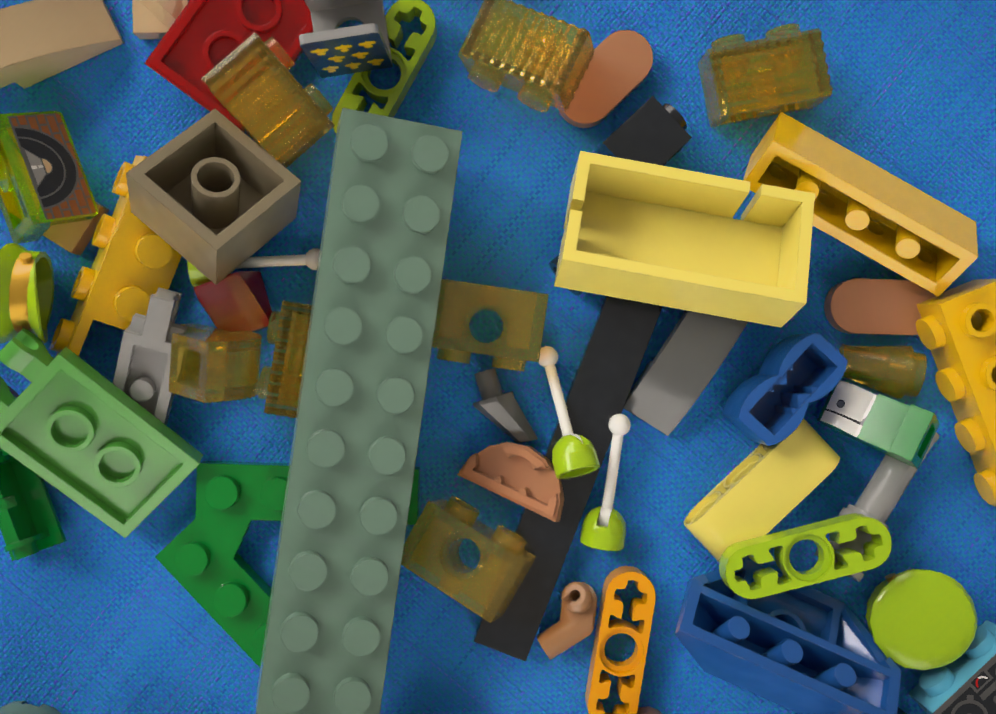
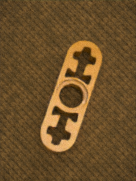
[585,566,656,714]

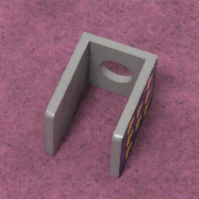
[299,0,393,78]

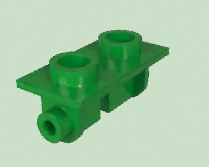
[0,448,67,561]

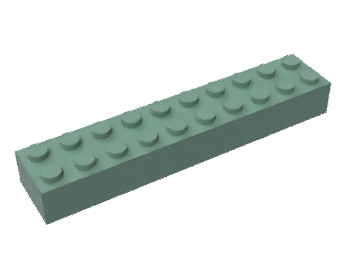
[256,108,463,714]

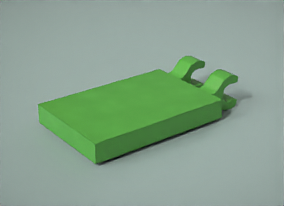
[0,328,203,538]

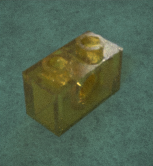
[432,279,549,372]
[401,496,536,623]

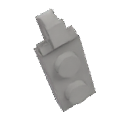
[113,287,187,426]

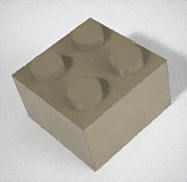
[126,109,301,285]

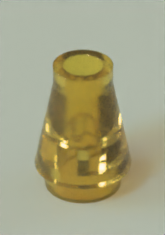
[839,344,927,400]

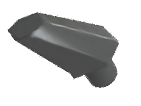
[473,368,538,443]

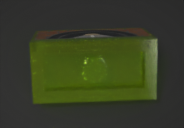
[0,111,99,244]

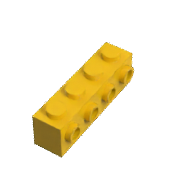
[743,112,978,297]
[916,279,996,507]

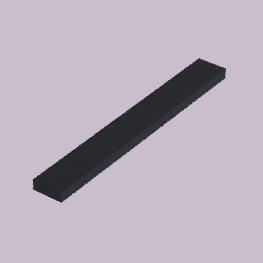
[474,296,663,662]

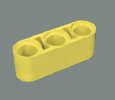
[683,418,840,562]

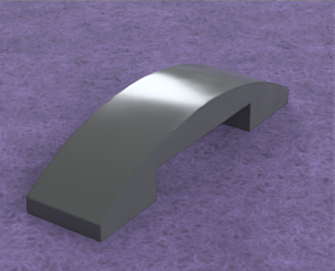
[624,310,748,436]

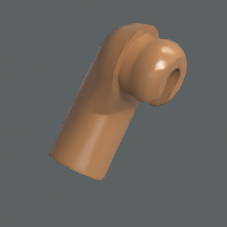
[537,581,597,660]

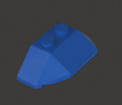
[675,559,902,714]

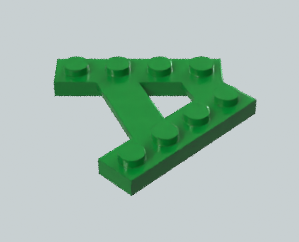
[155,461,420,667]

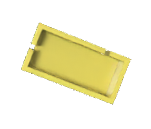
[554,151,815,328]

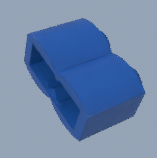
[722,332,848,446]

